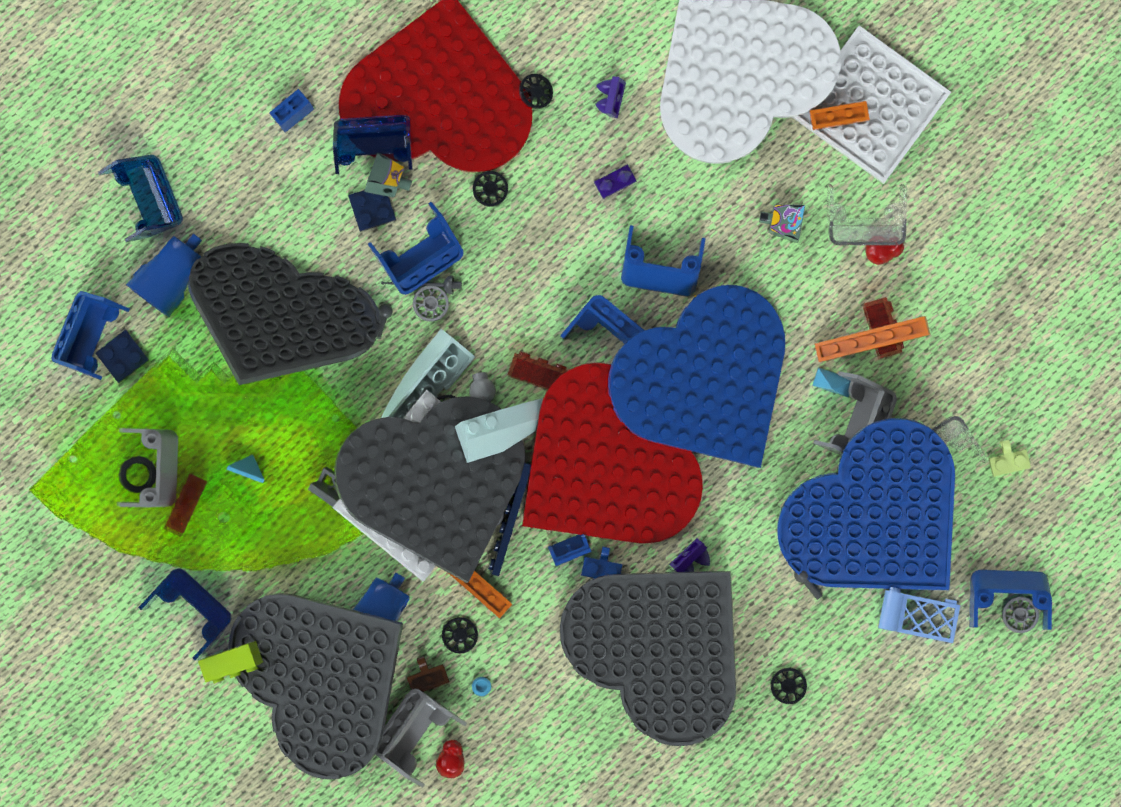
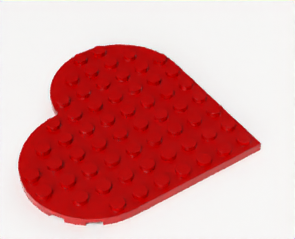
[339,0,533,173]
[522,362,703,544]

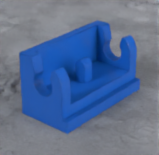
[269,89,314,133]
[548,534,591,566]

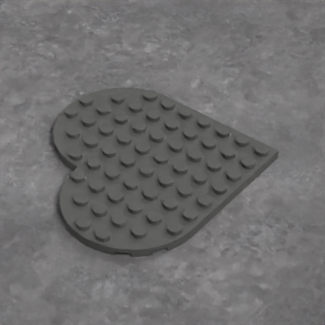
[188,243,381,385]
[334,396,525,583]
[560,571,736,746]
[229,593,403,780]

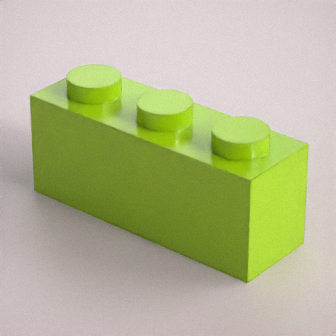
[198,641,263,684]

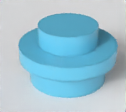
[472,677,491,696]

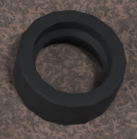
[118,456,156,493]

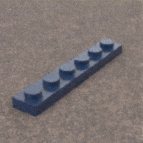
[488,463,531,576]

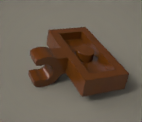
[407,656,450,692]

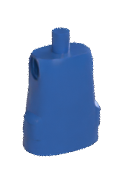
[126,234,202,318]
[352,572,410,621]

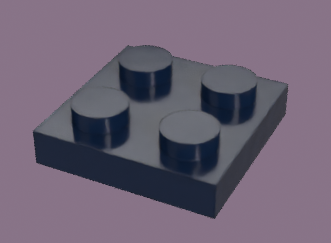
[348,190,396,232]
[95,330,149,383]

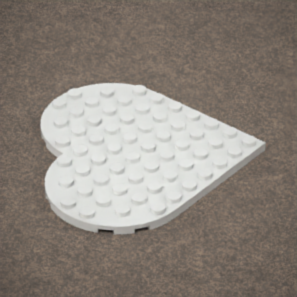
[660,0,841,164]

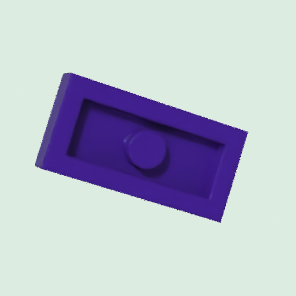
[596,76,626,119]
[594,164,637,199]
[669,538,710,572]

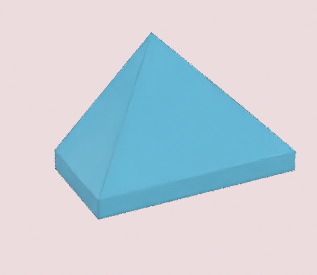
[812,367,851,398]
[227,455,264,483]

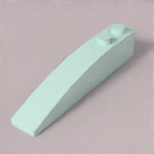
[381,329,475,418]
[455,398,543,463]

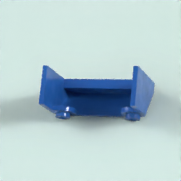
[368,202,463,295]
[621,225,706,297]
[51,291,130,380]
[561,295,645,344]
[969,570,1052,630]

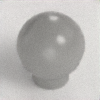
[469,372,496,402]

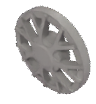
[413,286,449,322]
[1002,597,1039,633]

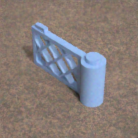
[878,587,960,643]

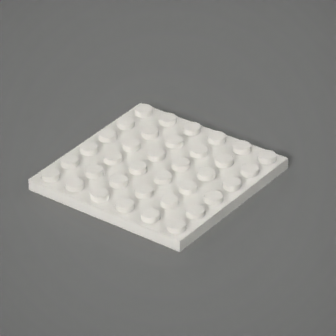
[792,26,951,184]

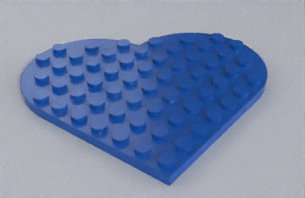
[608,285,785,468]
[777,418,955,590]

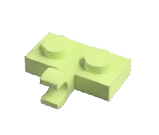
[988,440,1031,477]

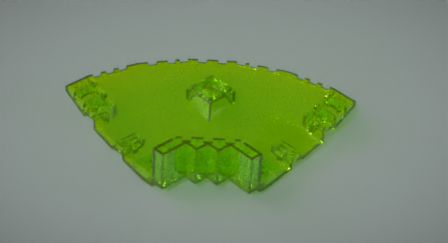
[29,347,364,571]

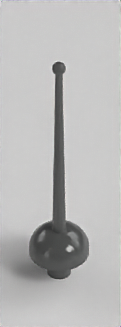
[381,275,462,295]

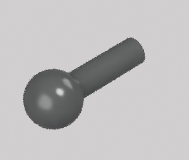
[377,304,393,339]
[794,571,823,600]

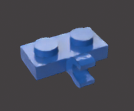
[581,546,623,578]

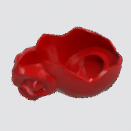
[865,236,904,265]
[436,740,465,778]

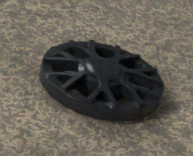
[519,74,553,109]
[473,171,508,207]
[442,617,478,654]
[771,668,807,704]

